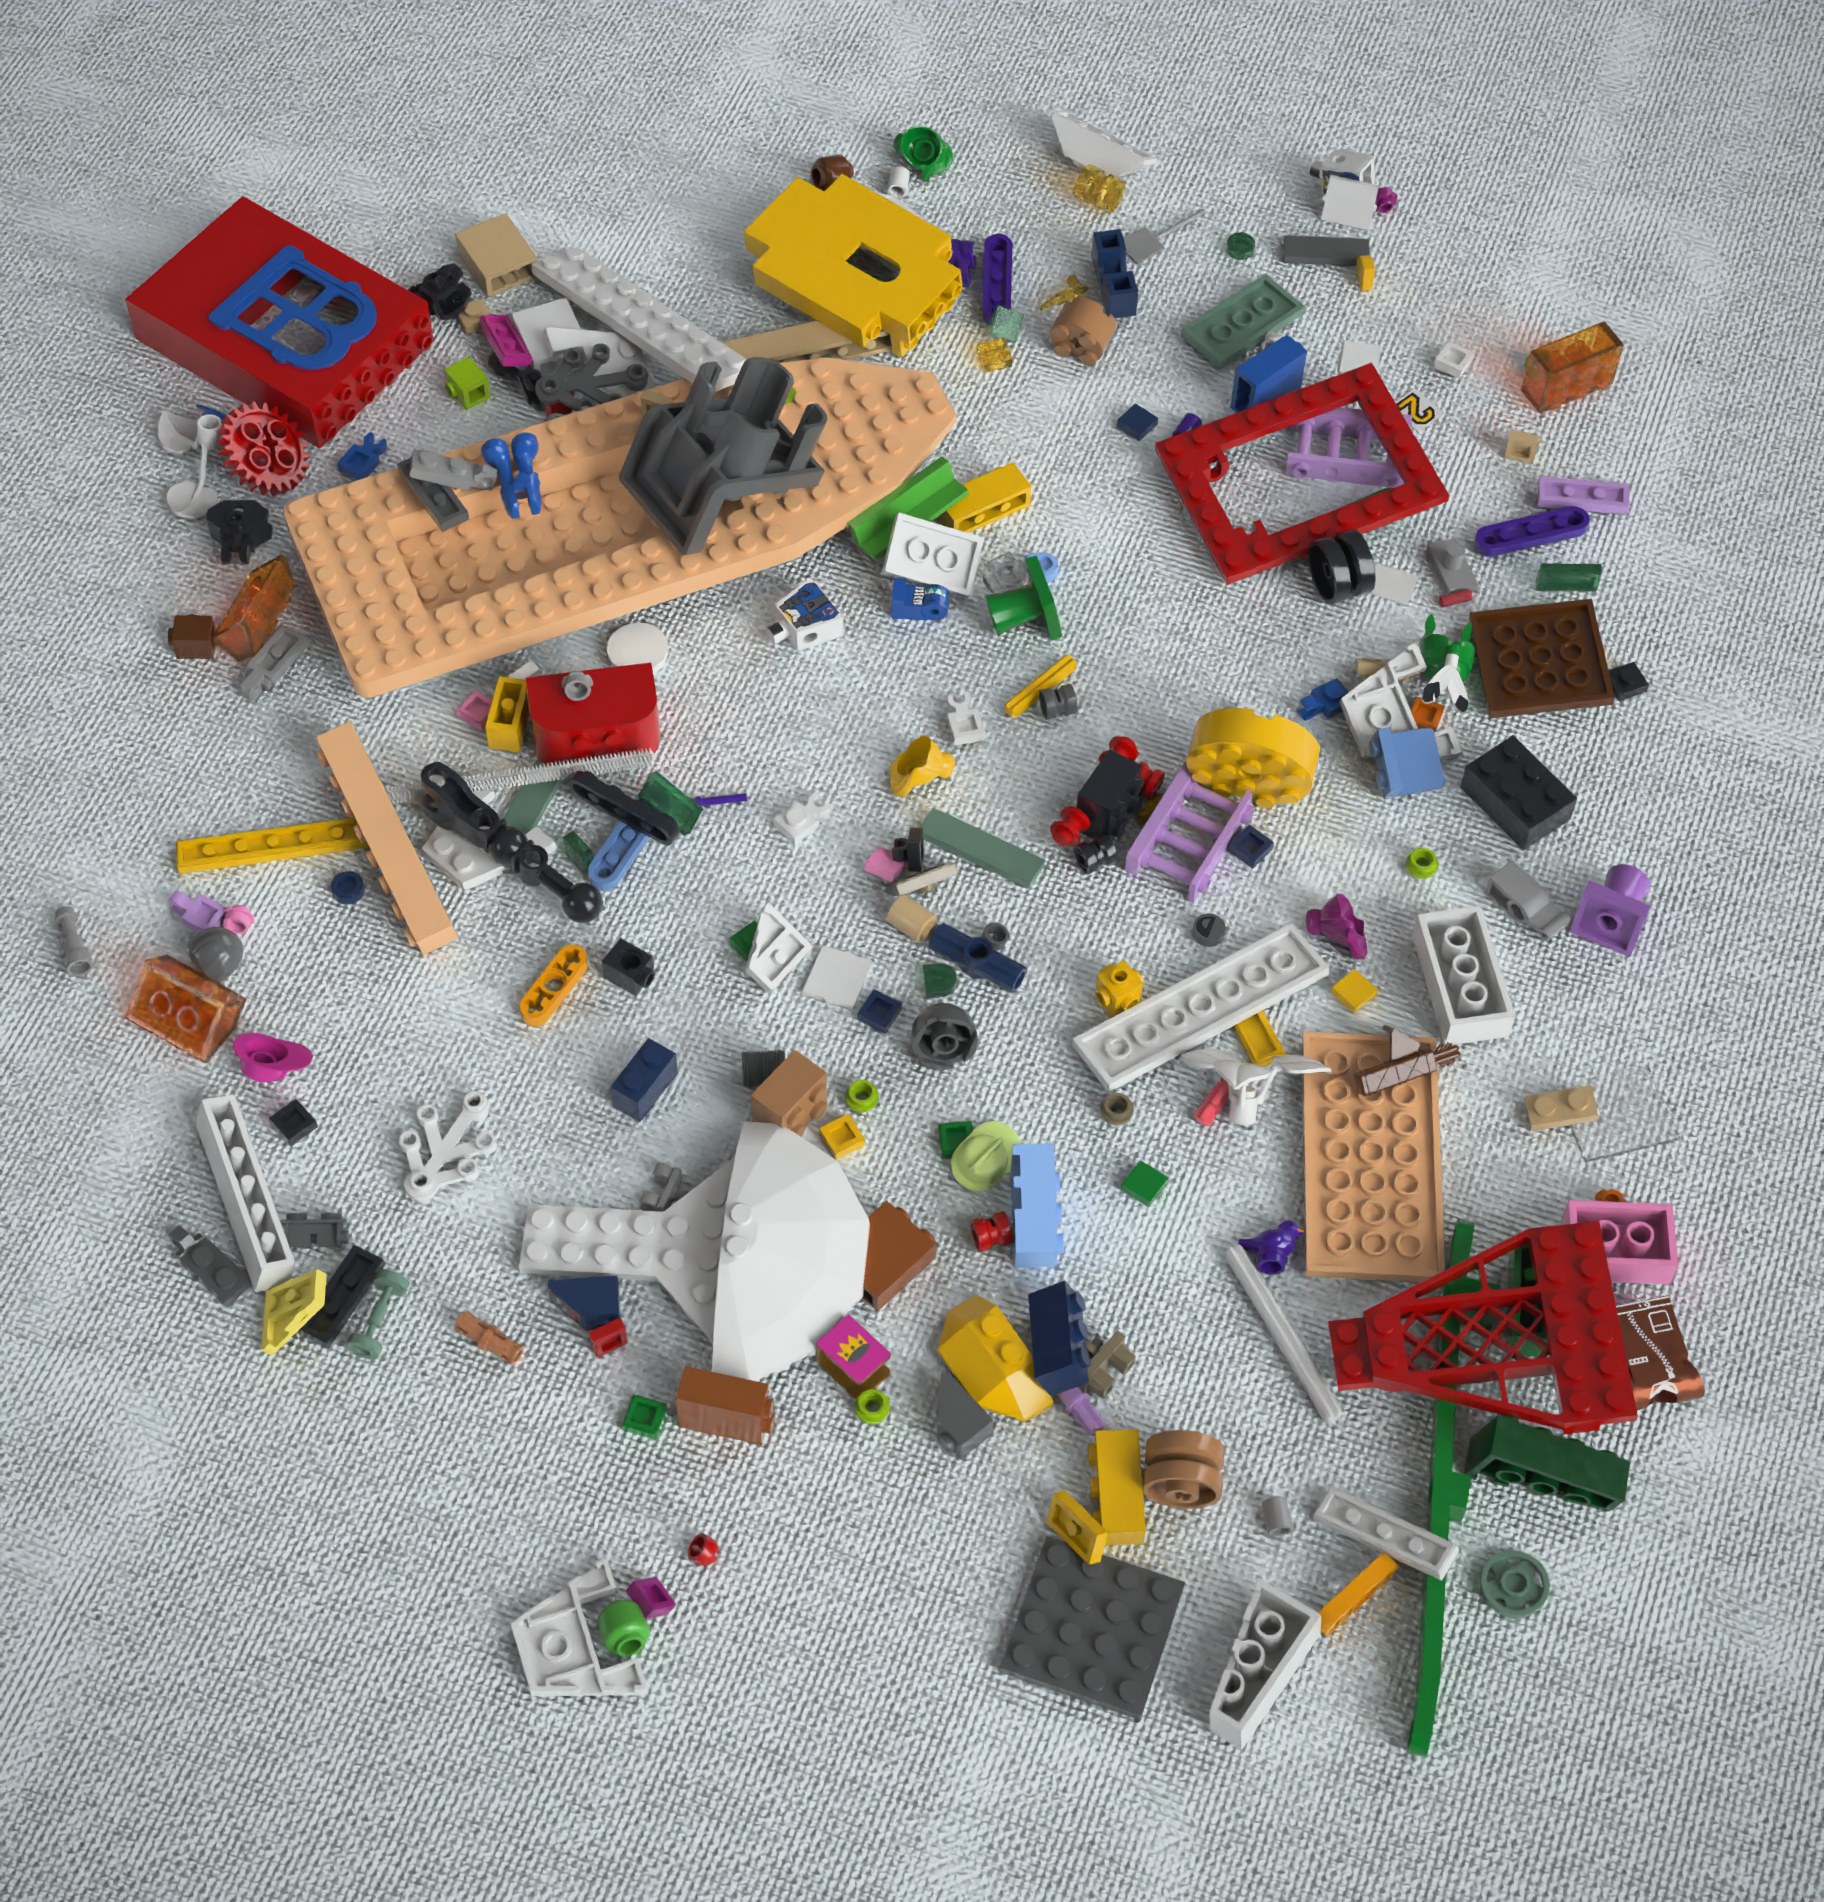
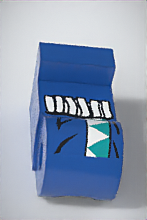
[892,578,949,621]

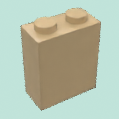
[455,213,537,297]

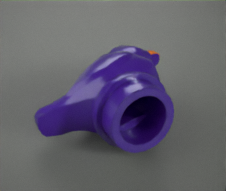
[1238,1220,1304,1275]

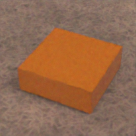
[1410,697,1445,732]

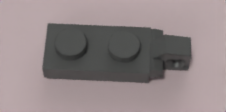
[169,1225,252,1307]

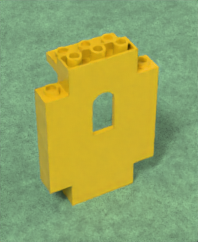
[744,174,963,358]

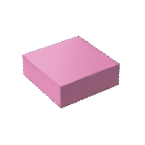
[456,690,492,731]
[864,846,908,883]

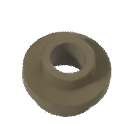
[1100,1093,1134,1126]

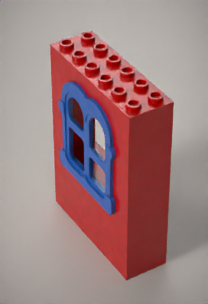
[125,196,434,449]

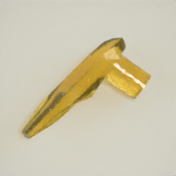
[1040,275,1089,310]

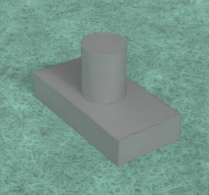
[1426,538,1478,594]

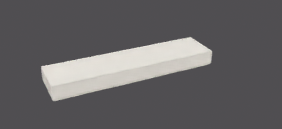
[1313,1486,1459,1581]

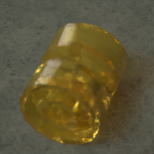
[1073,164,1126,214]

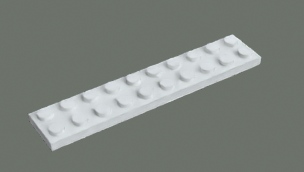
[532,247,747,392]

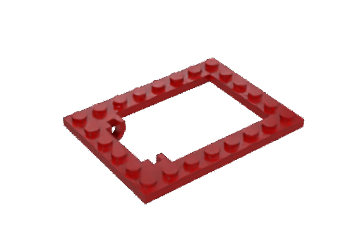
[1155,362,1449,585]

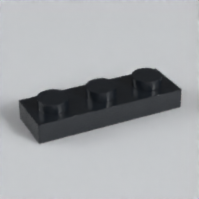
[298,1245,385,1349]

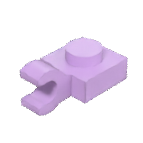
[168,890,226,932]

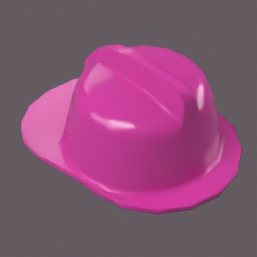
[232,1033,313,1083]

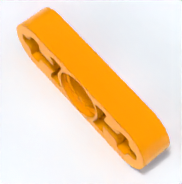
[520,945,588,1026]
[1319,1553,1399,1636]

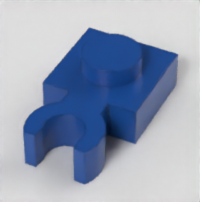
[337,432,387,480]

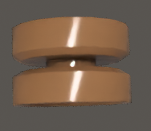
[1143,1430,1225,1509]

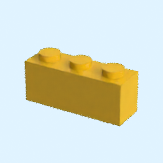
[937,462,1032,533]
[1088,1430,1146,1546]

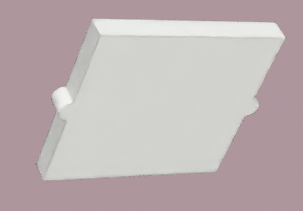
[1321,175,1379,231]
[802,945,873,1010]

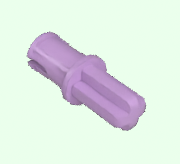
[1057,1387,1106,1436]

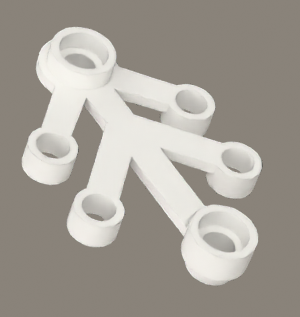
[399,1091,497,1202]

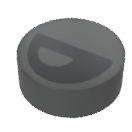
[1192,913,1226,947]

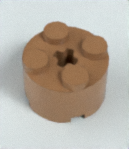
[1050,297,1117,366]

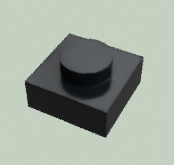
[1608,662,1649,701]
[269,1099,318,1147]

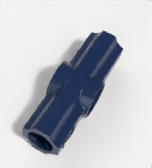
[928,923,1027,993]

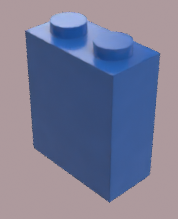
[1230,334,1307,413]

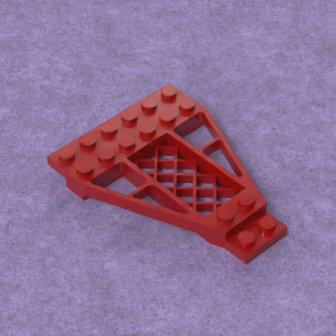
[1328,1221,1638,1434]

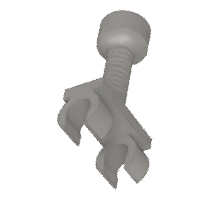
[639,1163,688,1212]

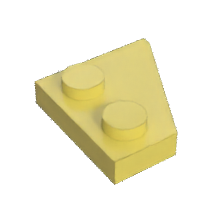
[261,1269,327,1355]

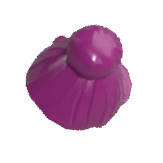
[1305,893,1368,960]

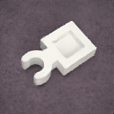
[947,692,985,746]
[774,792,831,845]

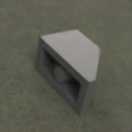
[937,1370,993,1460]

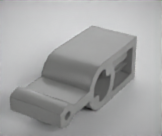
[1485,860,1571,941]

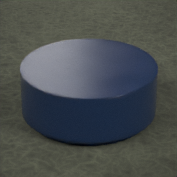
[331,871,365,904]

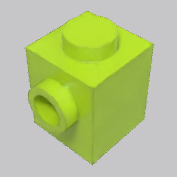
[444,356,491,410]

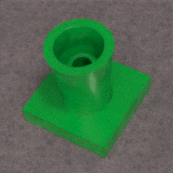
[985,555,1063,641]

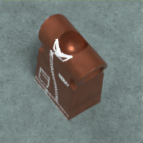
[1616,1295,1705,1411]

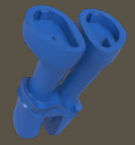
[481,433,542,519]

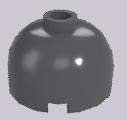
[911,1003,979,1070]

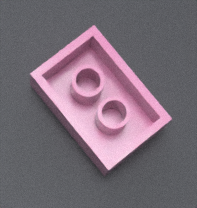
[1561,1200,1678,1285]

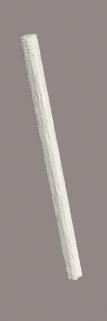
[338,748,654,811]

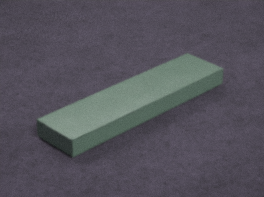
[503,759,565,835]
[919,808,1045,889]

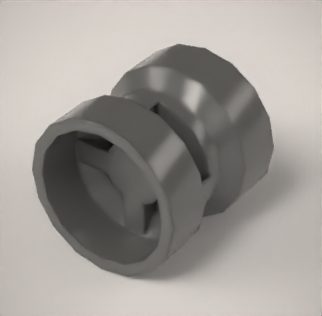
[1039,683,1078,720]

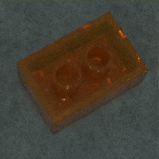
[1521,321,1624,414]

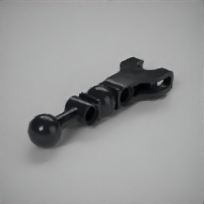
[421,762,603,923]

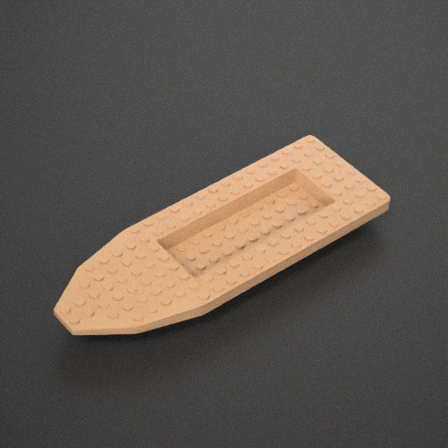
[284,357,956,698]

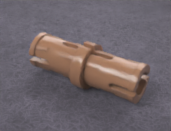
[454,1311,525,1366]

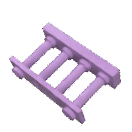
[1286,407,1412,488]
[1125,762,1255,903]

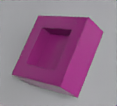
[625,1576,676,1619]

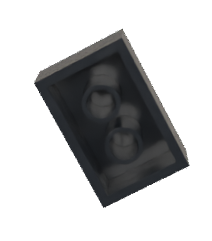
[1460,735,1577,851]

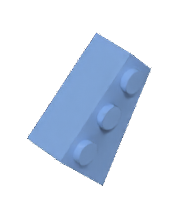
[1010,1143,1064,1268]

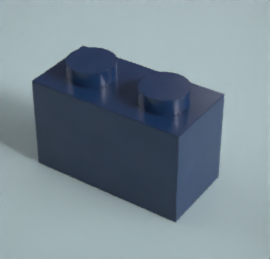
[610,1038,678,1122]

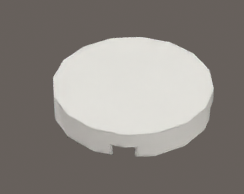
[607,623,668,674]

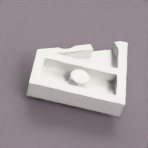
[745,902,813,994]

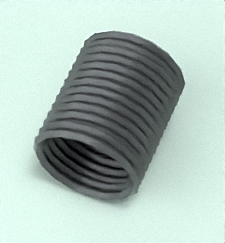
[742,1049,786,1087]

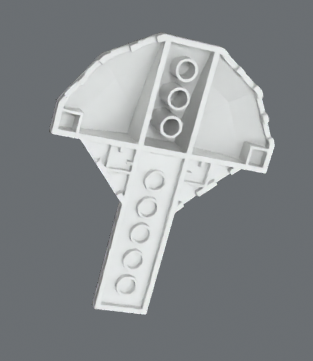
[519,1122,870,1382]

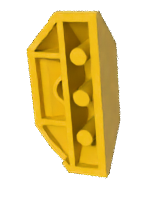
[937,1294,1054,1423]

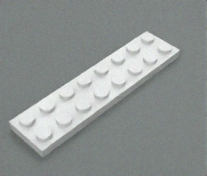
[1072,923,1329,1092]

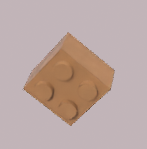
[751,1050,828,1137]

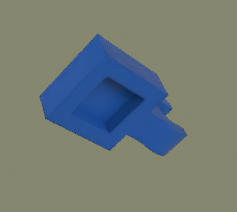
[1298,678,1349,721]

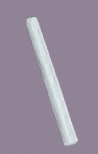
[1225,1244,1342,1424]

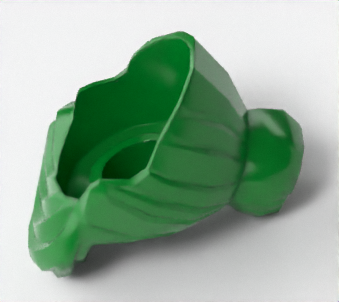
[893,126,953,182]

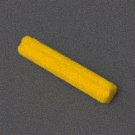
[1004,654,1077,718]

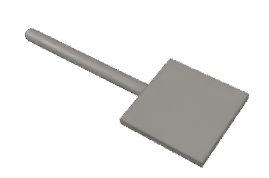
[1124,209,1206,265]

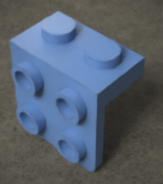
[1369,727,1445,799]

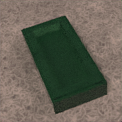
[1535,563,1602,592]
[637,771,703,836]

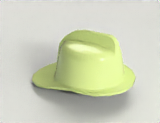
[951,1121,1021,1192]

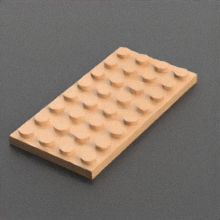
[1302,1031,1445,1282]

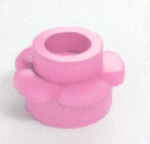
[223,905,255,934]

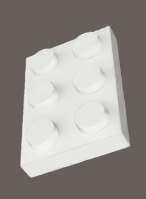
[882,513,984,598]

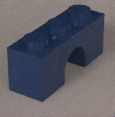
[1091,229,1138,318]

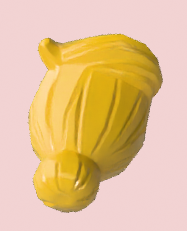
[889,735,955,798]

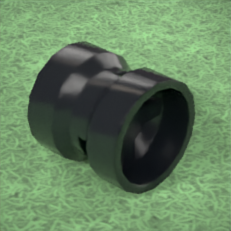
[1074,833,1118,875]

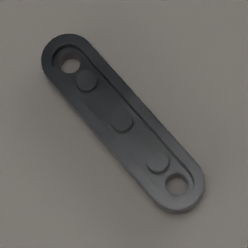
[567,771,680,846]

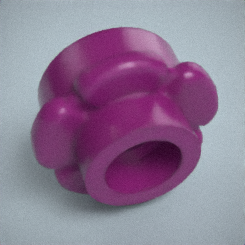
[1375,187,1398,213]

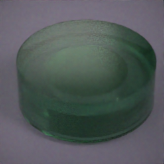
[1226,232,1255,260]

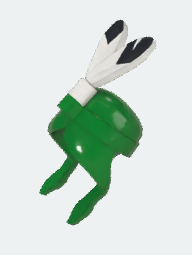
[1419,614,1475,713]

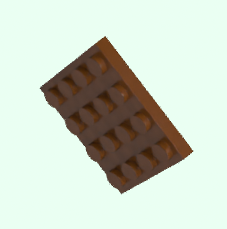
[1469,599,1615,719]

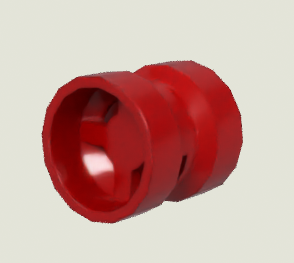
[970,1211,1013,1253]

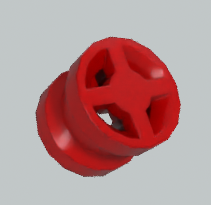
[1139,761,1165,800]

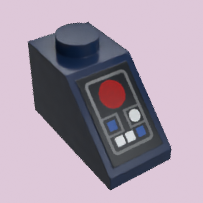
[548,1276,621,1331]

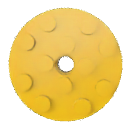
[1186,708,1320,808]

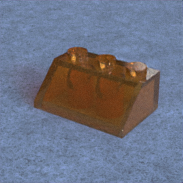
[210,554,295,662]
[125,954,247,1063]

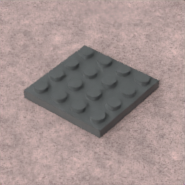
[1000,1536,1185,1721]

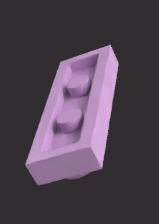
[1537,476,1630,515]

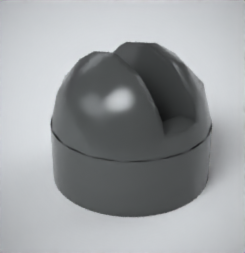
[981,923,1009,951]

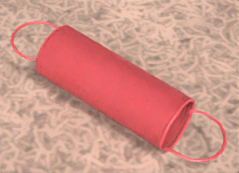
[1431,589,1480,608]

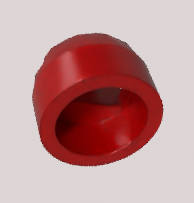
[687,1533,719,1566]

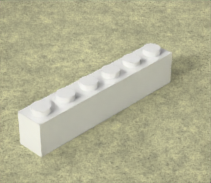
[195,1094,295,1292]

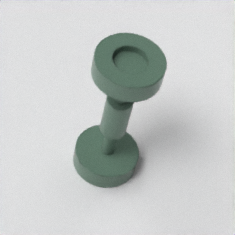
[346,1269,410,1360]

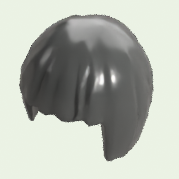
[187,927,243,984]

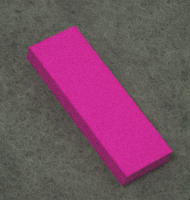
[479,315,532,367]

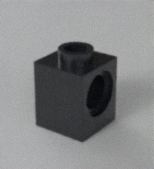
[601,938,655,996]

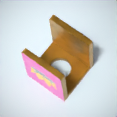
[816,1314,891,1400]

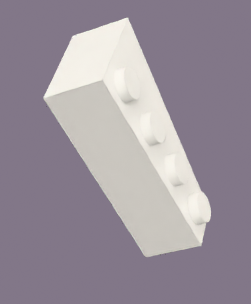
[1209,1578,1321,1750]

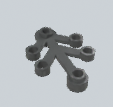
[535,343,648,412]

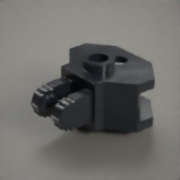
[408,263,472,321]
[206,500,273,564]

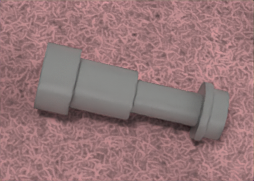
[55,906,93,976]

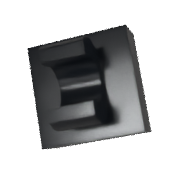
[892,828,925,872]

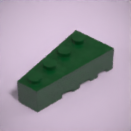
[1464,1415,1631,1512]

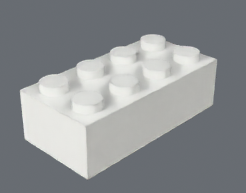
[1412,905,1515,1045]

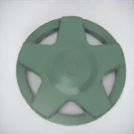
[1480,1550,1550,1619]

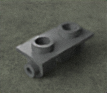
[280,1213,351,1248]

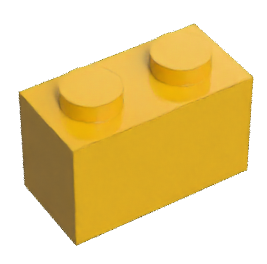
[485,676,530,753]

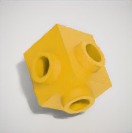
[1095,960,1144,1017]

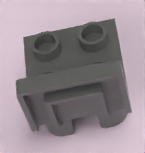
[619,357,827,555]

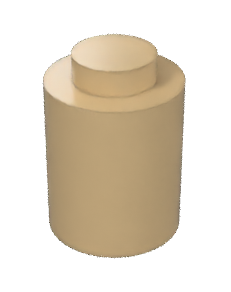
[886,895,938,943]

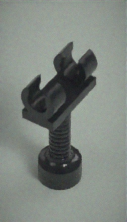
[488,352,544,412]

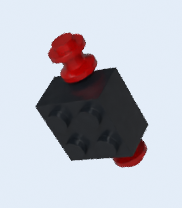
[1050,736,1144,847]

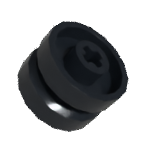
[1308,528,1376,605]

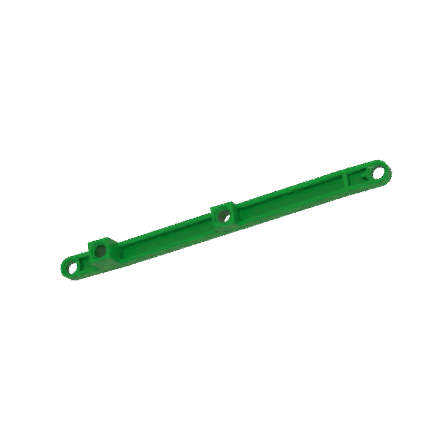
[1407,1220,1501,1758]

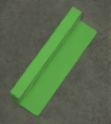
[847,456,969,560]

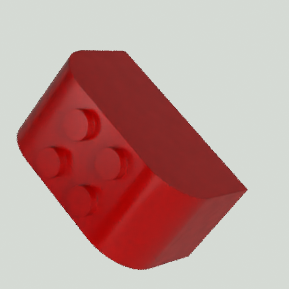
[526,662,660,766]

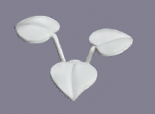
[158,410,222,518]
[1178,1049,1332,1125]

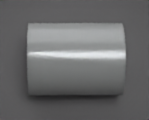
[1262,1496,1294,1537]

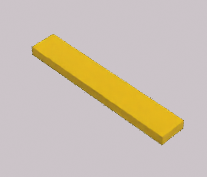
[176,817,370,874]

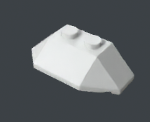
[1052,110,1157,181]

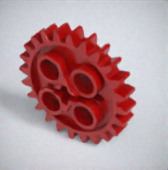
[216,401,311,497]

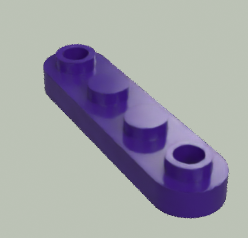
[982,234,1013,326]
[1474,506,1590,557]

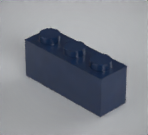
[1028,1280,1091,1396]

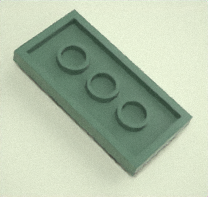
[1181,274,1305,370]

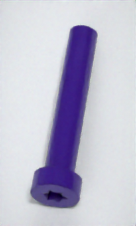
[695,793,747,809]

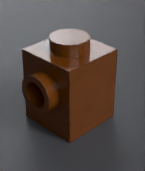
[168,614,217,659]

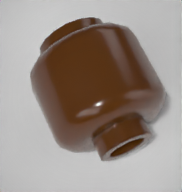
[810,154,854,192]

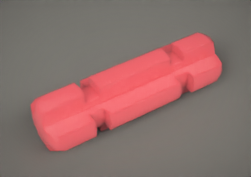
[1194,1077,1230,1127]

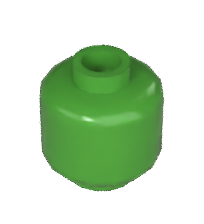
[597,1600,650,1657]

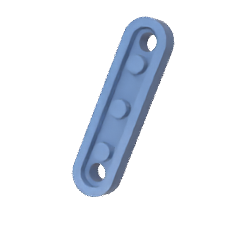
[588,786,669,890]

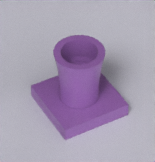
[1569,864,1651,957]

